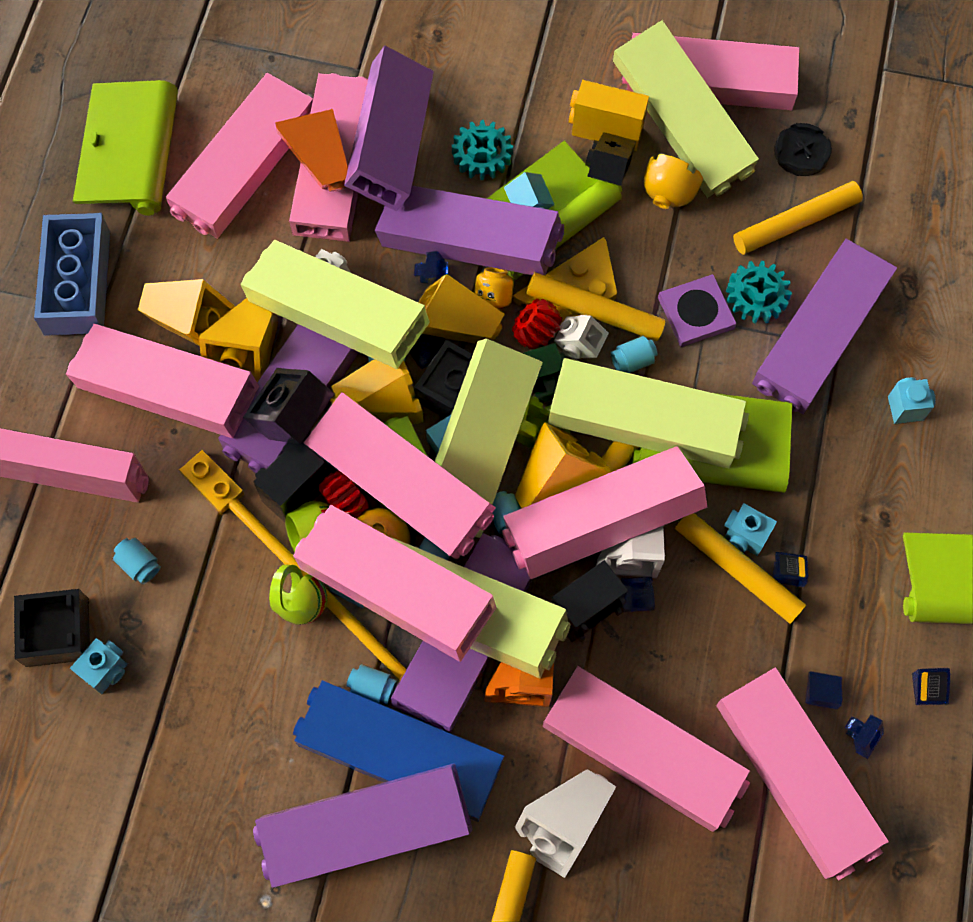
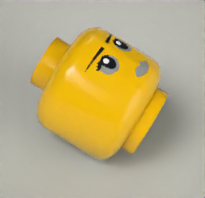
[474,267,514,310]

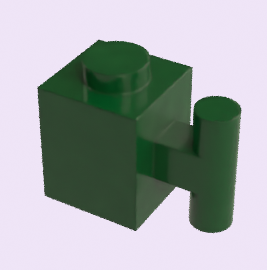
[523,343,566,403]

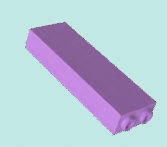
[344,45,434,211]
[375,186,564,275]
[752,239,897,415]
[218,324,359,473]
[391,533,533,733]
[253,763,473,888]

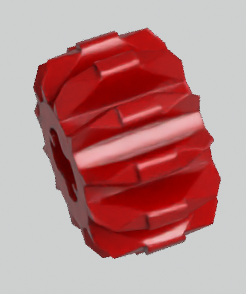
[512,298,563,350]
[319,470,369,519]

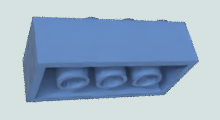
[34,213,110,336]

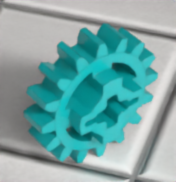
[451,120,513,180]
[726,260,792,324]

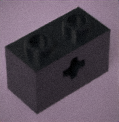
[585,132,636,186]

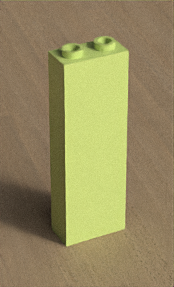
[613,20,759,198]
[240,240,430,369]
[435,339,543,538]
[548,358,749,469]
[391,537,571,678]

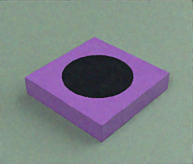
[658,274,736,347]

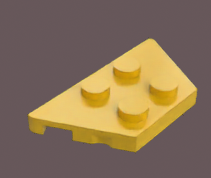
[513,237,617,325]

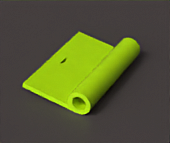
[73,80,178,216]
[486,140,622,280]
[632,393,792,493]
[903,532,973,624]

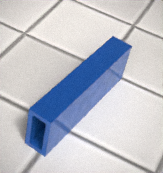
[293,680,504,822]

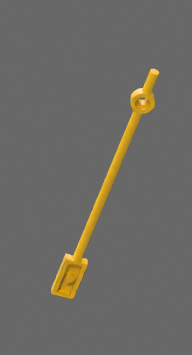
[179,450,407,682]

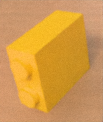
[568,80,649,151]

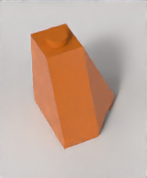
[275,109,348,192]
[485,662,554,707]

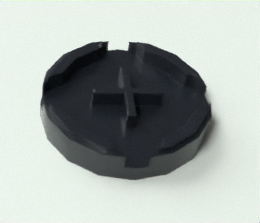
[774,123,832,176]

